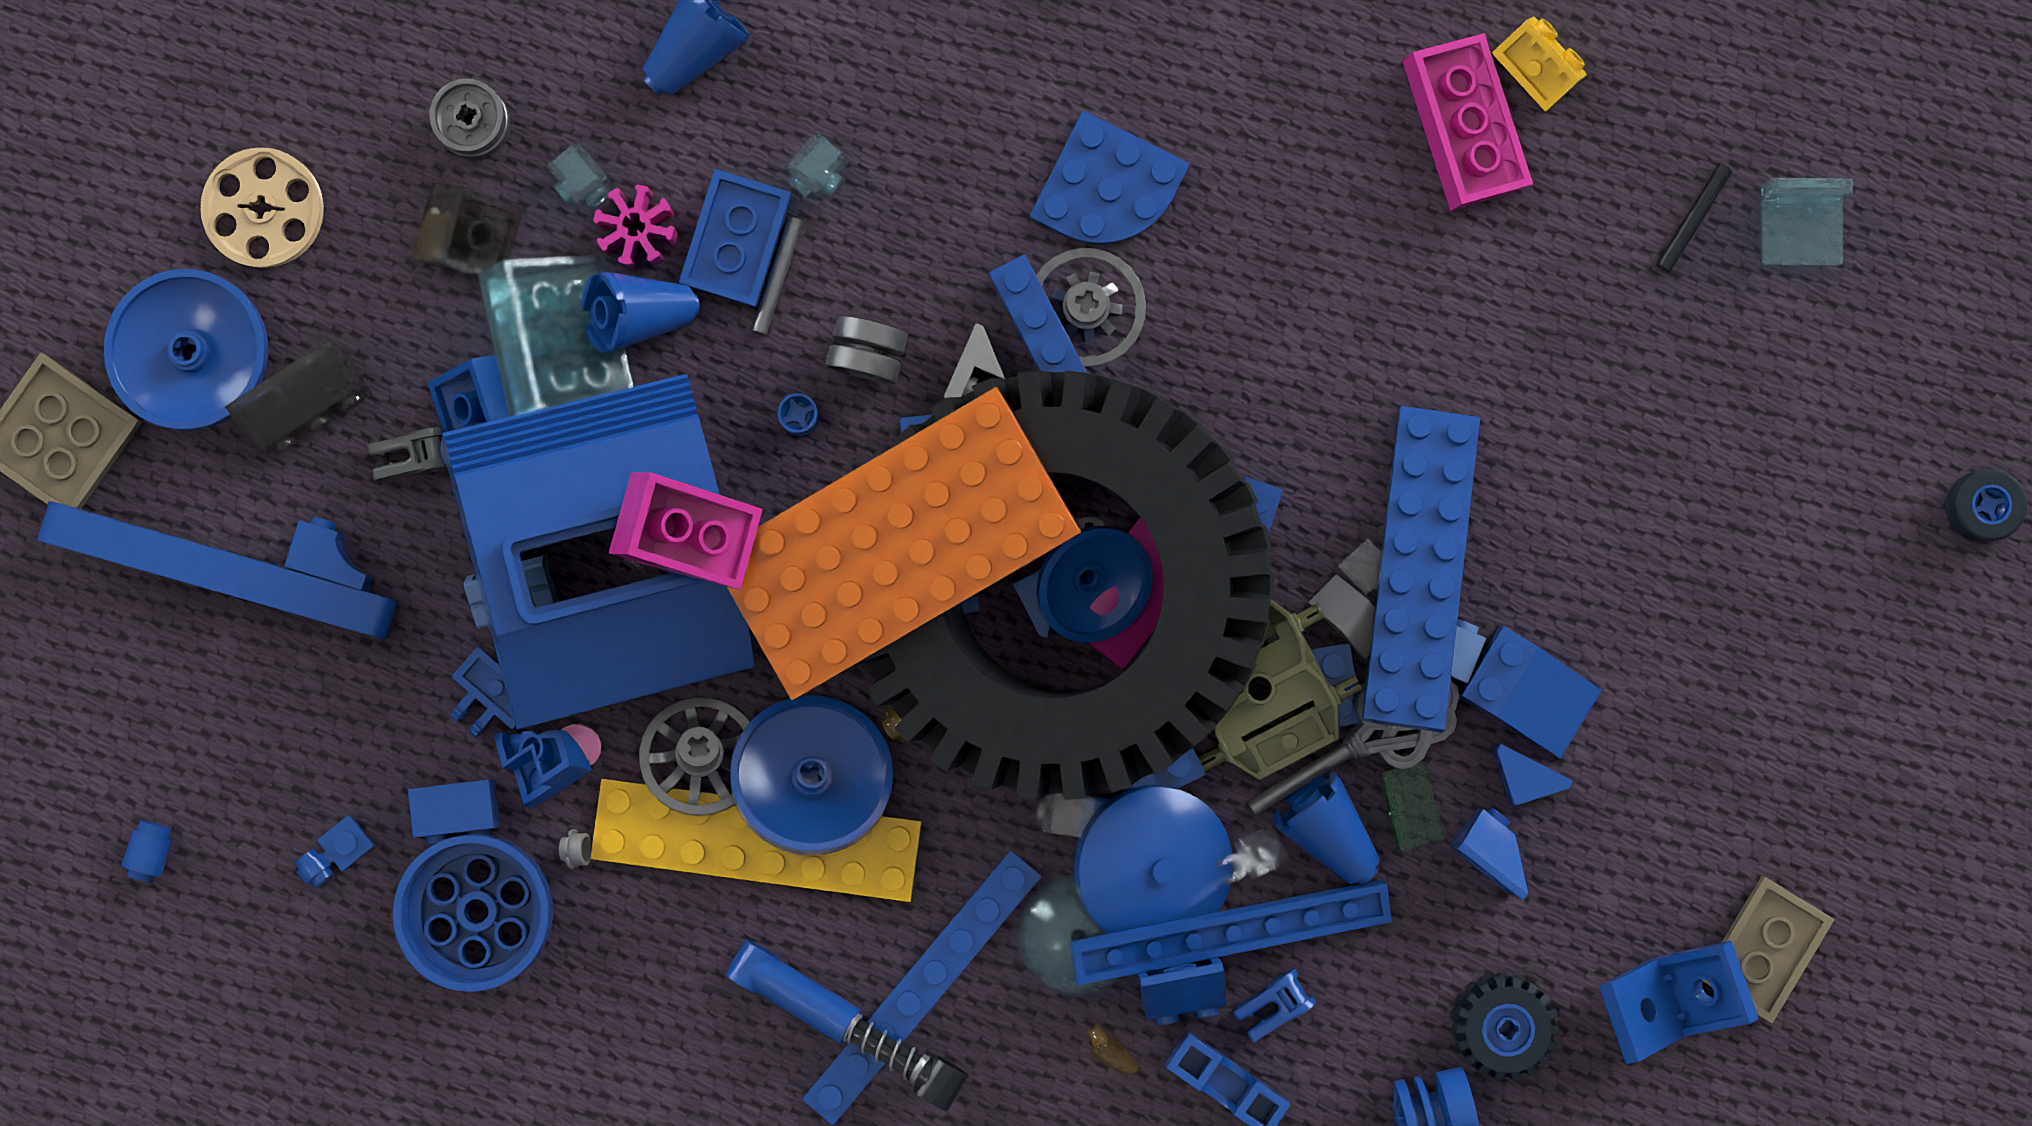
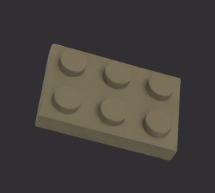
[1702,876,1835,1024]

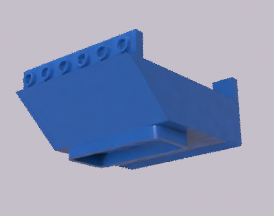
[440,374,755,730]

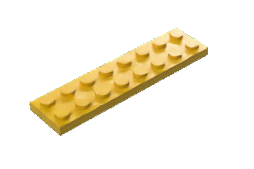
[590,779,922,902]

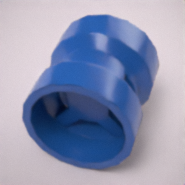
[777,393,820,436]

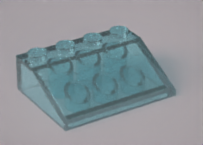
[478,255,634,417]

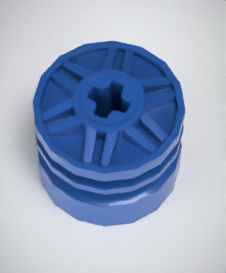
[1392,1066,1479,1126]

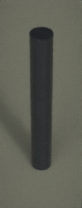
[1656,163,1733,273]

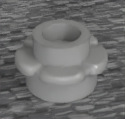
[559,829,592,869]

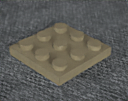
[0,352,143,509]

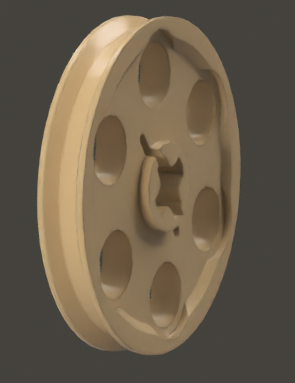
[201,148,324,268]

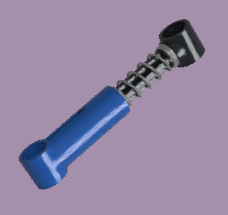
[725,939,969,1111]

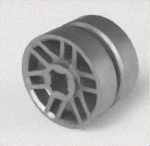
[430,79,510,160]
[825,316,908,384]

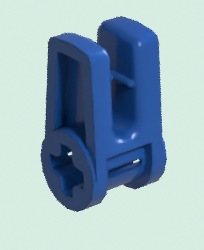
[1231,968,1317,1043]

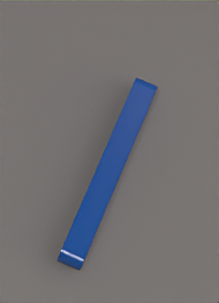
[37,501,398,639]

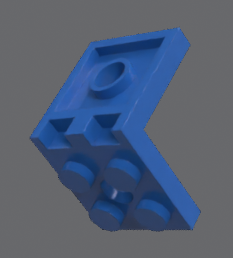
[1599,941,1759,1064]

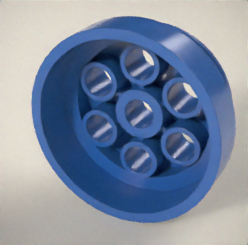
[393,834,553,992]

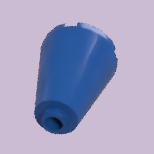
[642,0,750,96]
[582,271,699,353]
[1272,771,1380,885]

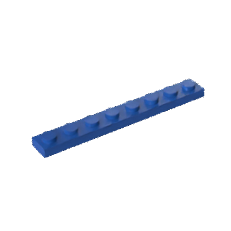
[802,850,1042,1125]
[1069,879,1392,985]

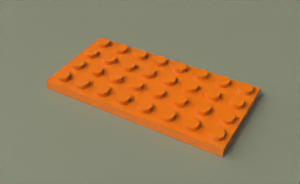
[727,387,1082,700]

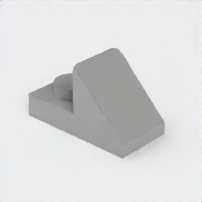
[944,323,1005,399]

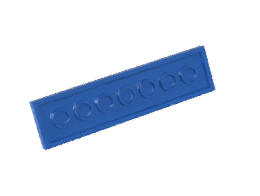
[1361,406,1480,733]

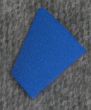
[494,730,592,808]

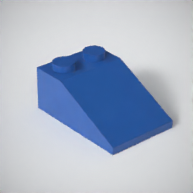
[1459,626,1602,759]
[1137,957,1227,1025]

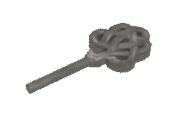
[1247,681,1459,815]

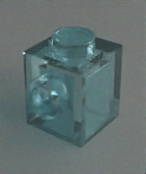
[785,132,849,200]
[547,141,612,209]

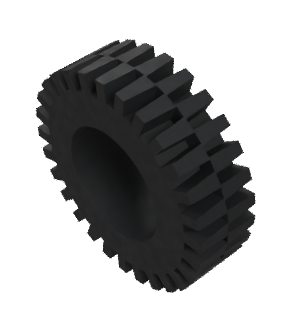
[857,370,1274,800]

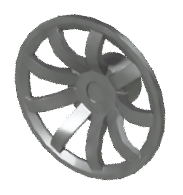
[1036,248,1146,367]
[639,697,750,816]

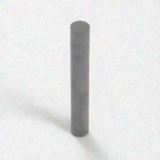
[752,217,803,335]

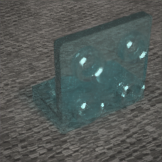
[1761,178,1853,266]

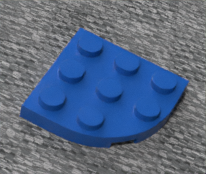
[1029,111,1190,245]

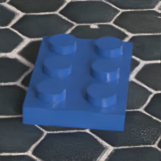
[679,169,792,308]

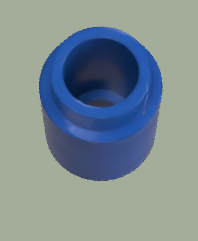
[121,820,173,882]

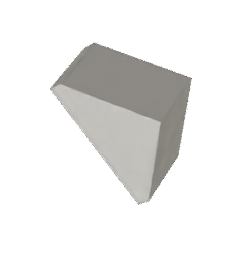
[1308,574,1375,659]

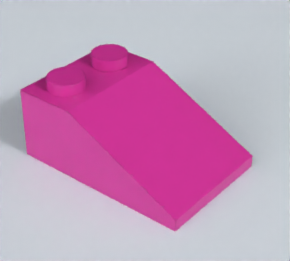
[609,472,763,590]

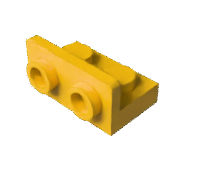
[1492,16,1587,112]

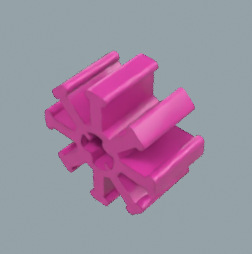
[593,185,678,270]

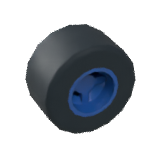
[1945,469,2028,543]

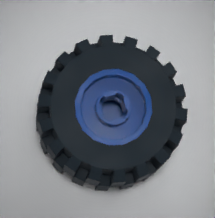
[1450,972,1559,1081]

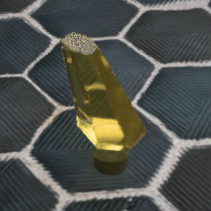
[1086,1023,1141,1075]

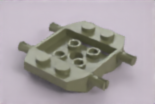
[1198,599,1364,780]

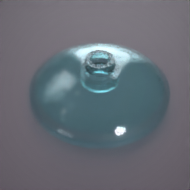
[1018,875,1123,996]

